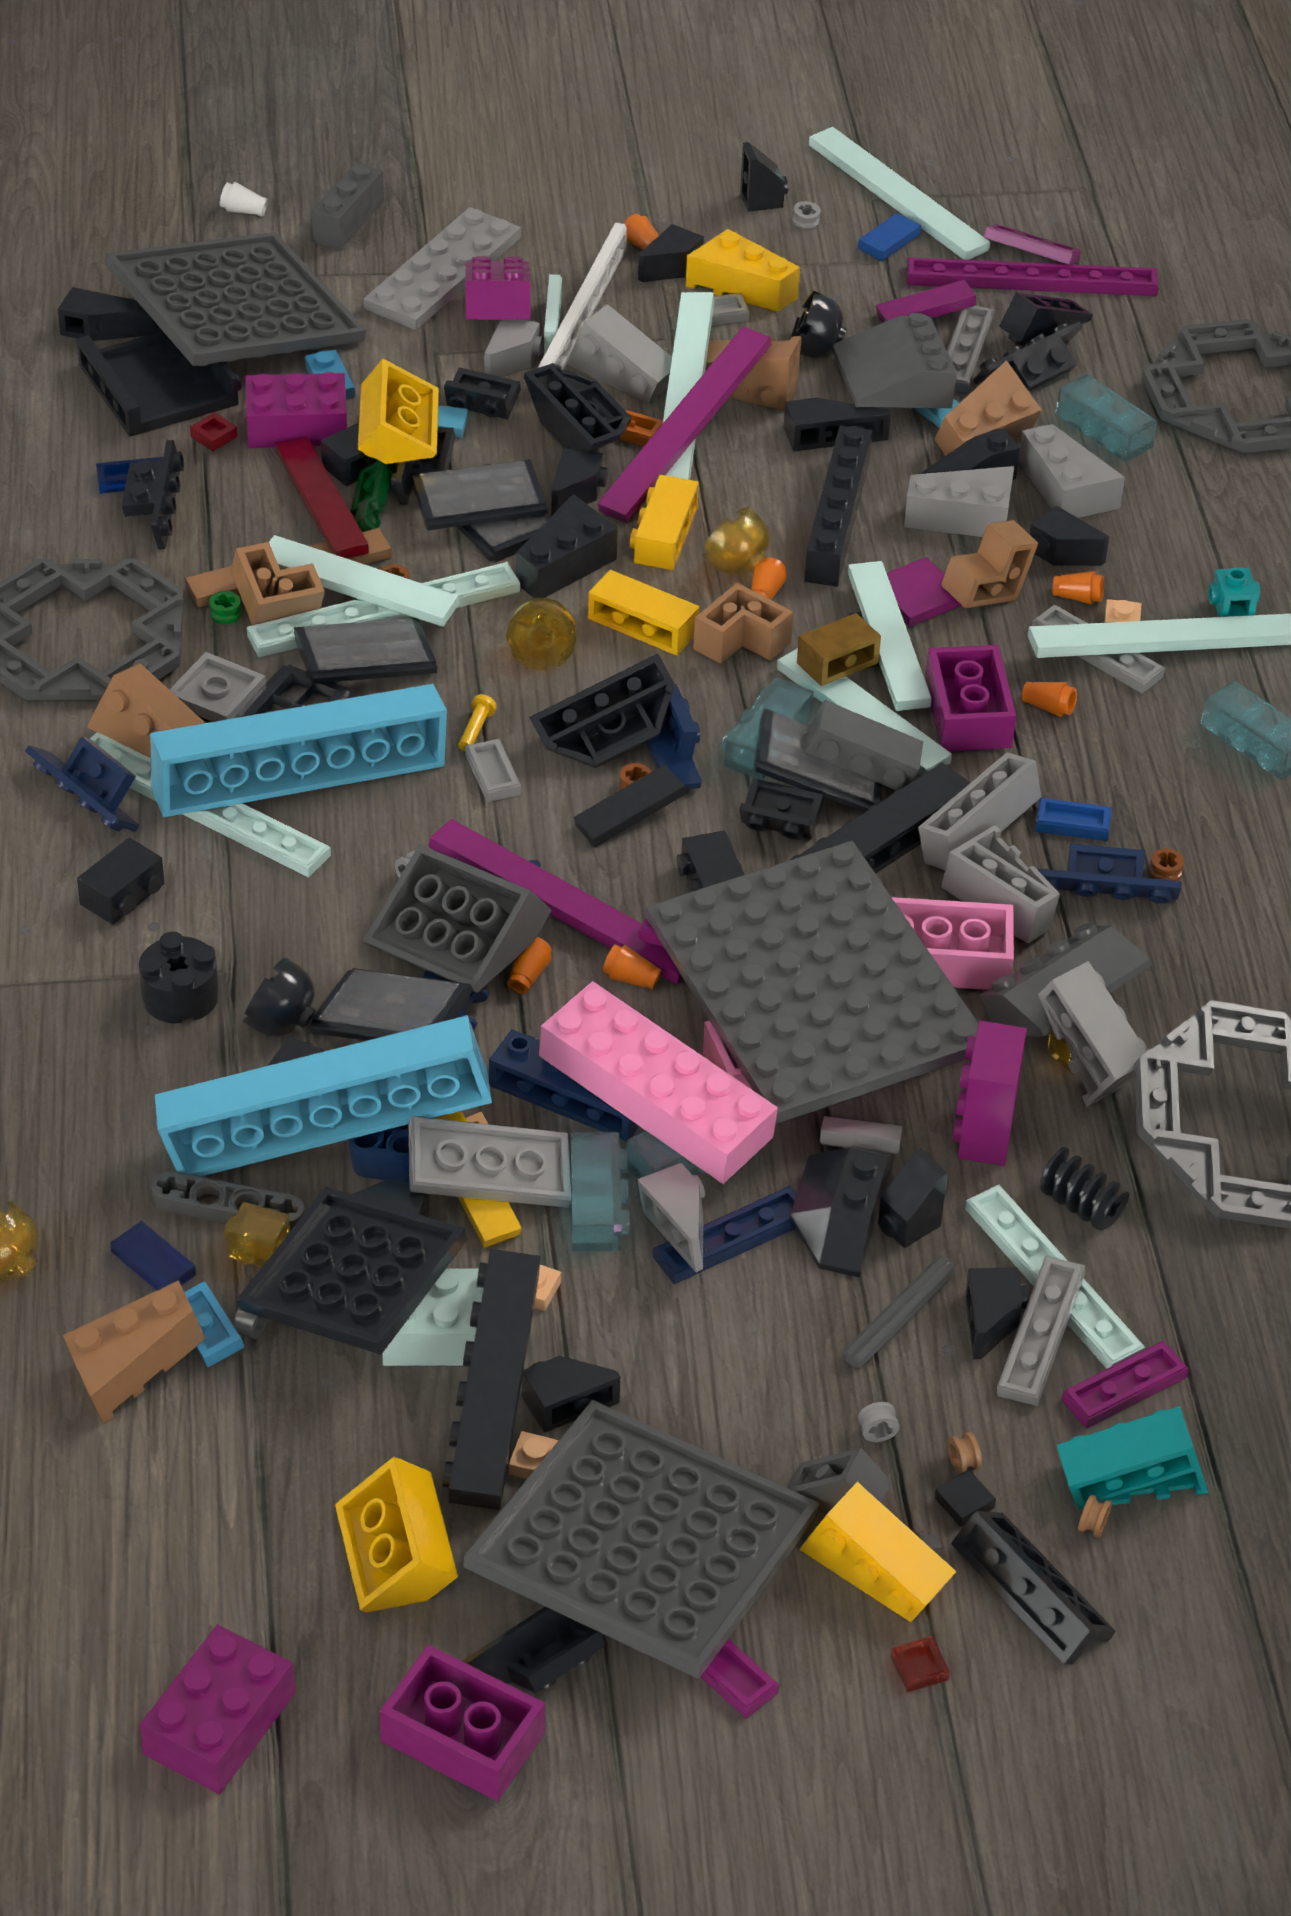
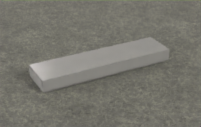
[947,306,995,393]
[1032,604,1165,694]
[997,1256,1085,1406]

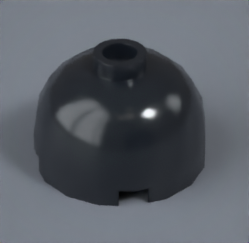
[790,290,846,357]
[243,957,316,1036]

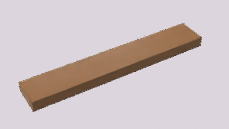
[185,528,392,608]

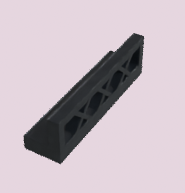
[951,1511,1116,1664]

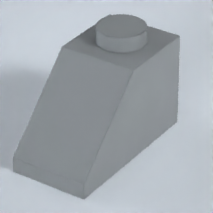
[484,320,544,377]

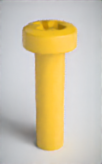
[458,694,497,751]

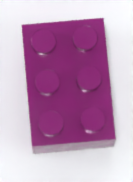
[465,256,530,320]
[246,372,347,448]
[925,645,1016,751]
[953,1020,1027,1166]
[140,1624,295,1795]
[379,1645,545,1802]

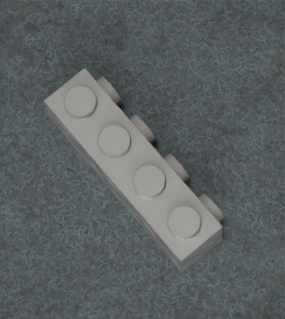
[918,752,1041,870]

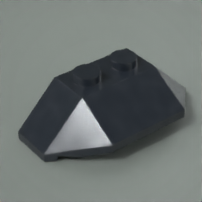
[524,363,631,452]
[529,653,675,768]
[790,1146,895,1277]

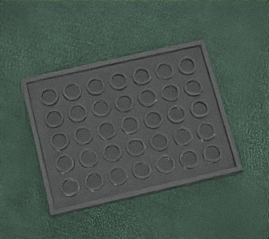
[645,841,979,1124]

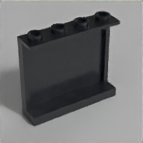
[77,331,241,437]

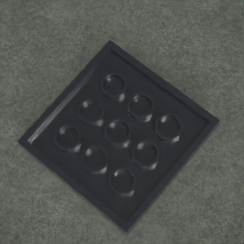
[237,1187,468,1355]

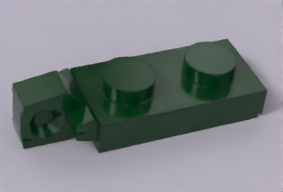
[350,461,394,532]

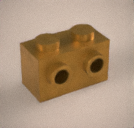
[797,613,881,686]

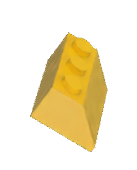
[358,358,439,464]
[335,1456,458,1613]

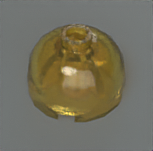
[702,507,770,575]
[506,597,577,670]
[0,1201,39,1283]

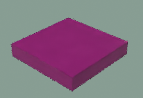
[887,557,962,627]

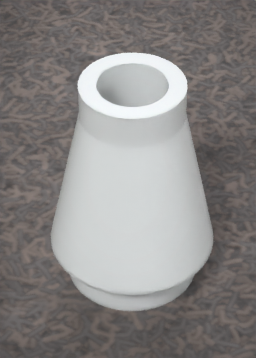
[220,182,268,216]

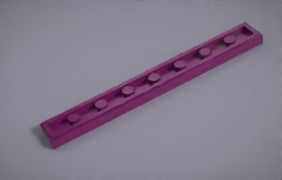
[907,257,1159,296]
[597,326,771,523]
[429,819,683,984]

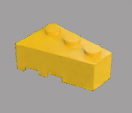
[686,229,800,312]
[799,1482,956,1622]

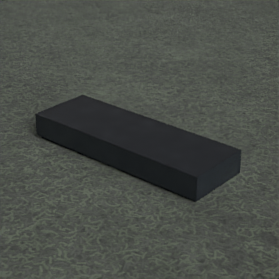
[574,765,686,847]

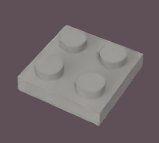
[169,652,266,722]

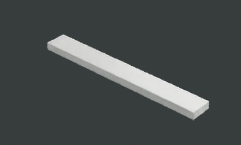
[538,222,627,370]

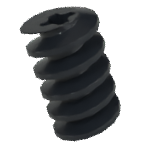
[1040,1147,1130,1231]

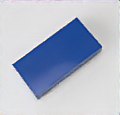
[858,213,921,261]
[1035,798,1112,841]

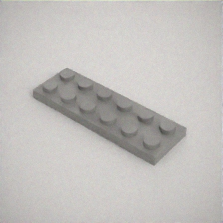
[363,207,521,330]

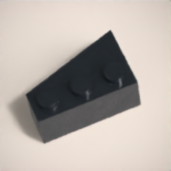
[516,494,618,601]

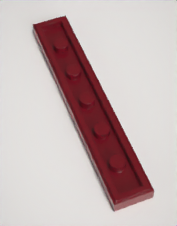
[275,436,369,559]

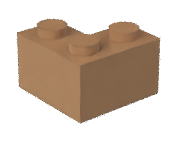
[941,520,1038,608]
[231,542,325,625]
[693,583,793,664]

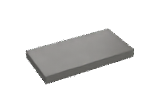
[408,1116,571,1208]

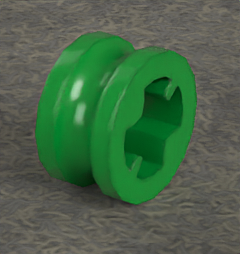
[209,591,241,625]

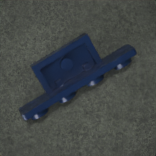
[647,684,702,789]
[25,737,139,832]
[1036,844,1182,903]

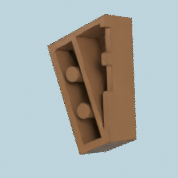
[705,336,801,411]
[934,360,1042,456]
[87,663,205,758]
[62,1280,206,1424]

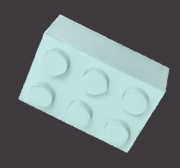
[383,1268,483,1366]

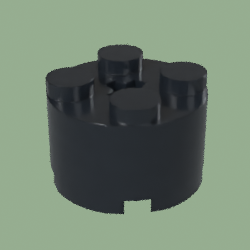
[139,931,219,1024]

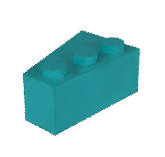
[1057,1406,1209,1509]

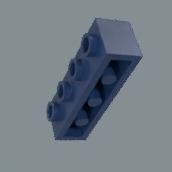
[489,1029,639,1142]

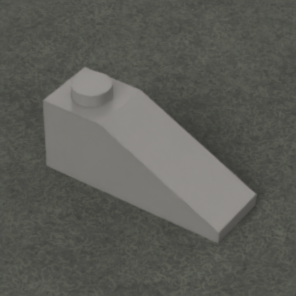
[638,1163,705,1272]

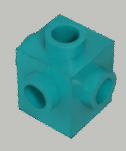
[1208,567,1260,617]

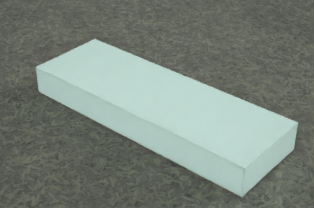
[544,274,562,355]

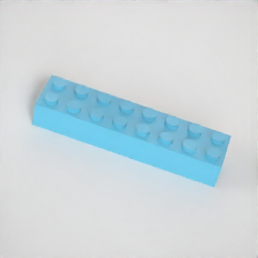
[150,684,447,817]
[155,1015,492,1177]

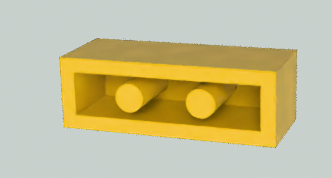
[629,475,699,570]
[588,570,700,656]

